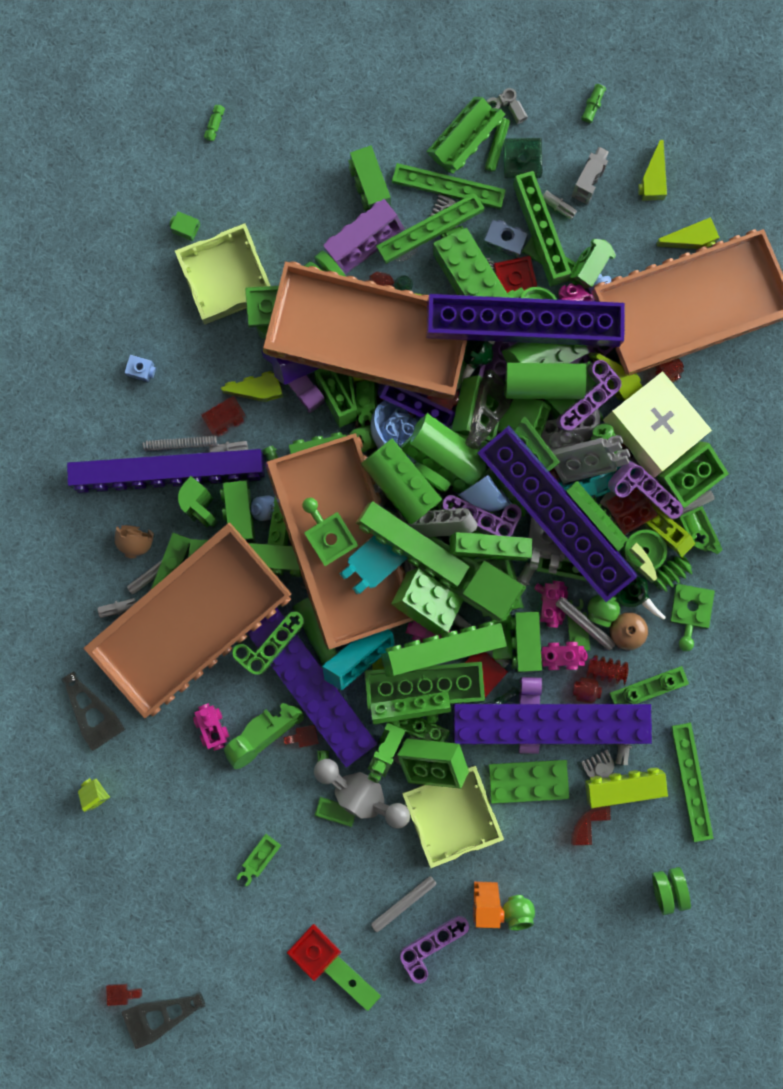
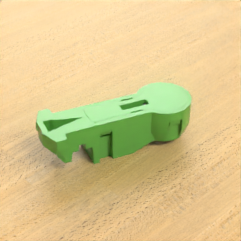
[224,703,305,769]

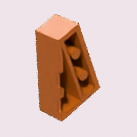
[473,882,504,928]

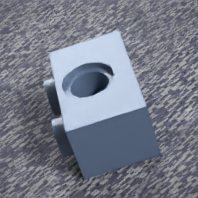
[484,220,528,258]

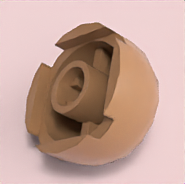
[115,525,154,558]
[609,612,648,651]

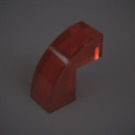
[571,806,611,845]

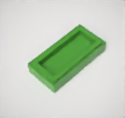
[315,797,355,827]

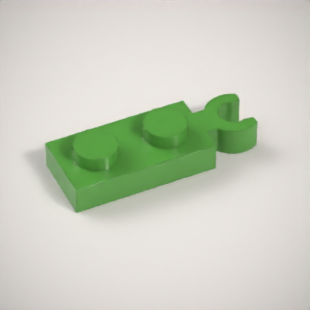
[356,380,377,427]
[567,599,590,651]
[237,833,281,886]

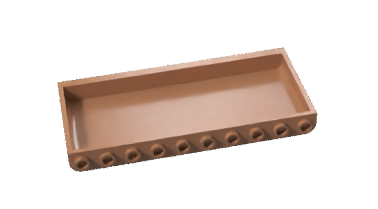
[592,229,783,376]
[263,261,467,400]
[265,433,413,649]
[84,522,291,718]

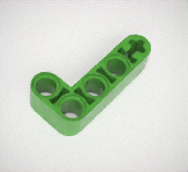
[232,612,304,675]

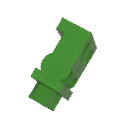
[368,723,405,783]

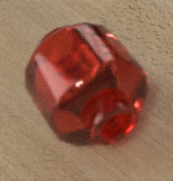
[573,677,602,704]

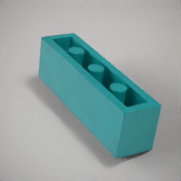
[322,629,394,690]

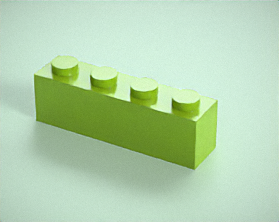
[585,768,668,808]

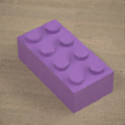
[323,199,405,275]

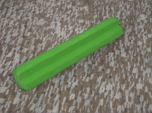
[485,118,510,172]

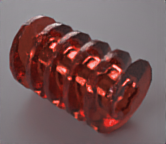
[586,655,629,686]

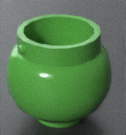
[587,595,620,627]
[502,895,535,931]

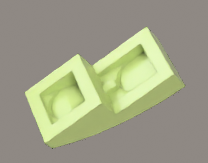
[629,543,657,583]

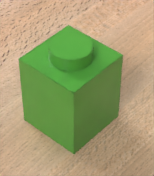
[169,211,200,241]

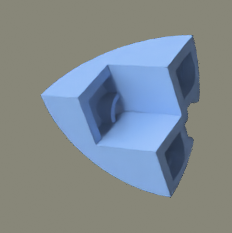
[459,475,512,511]

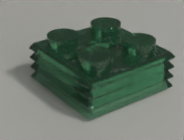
[504,138,543,179]

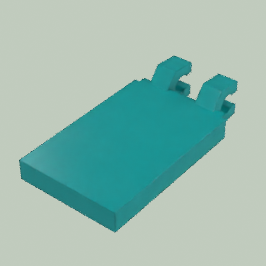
[339,535,407,594]

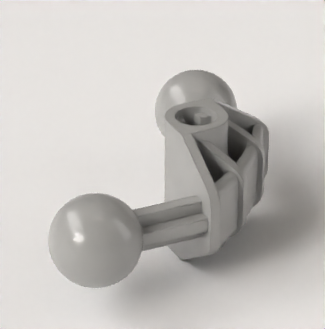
[314,759,410,829]

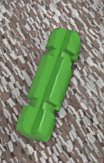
[204,105,225,141]

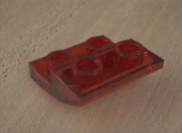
[605,488,658,535]

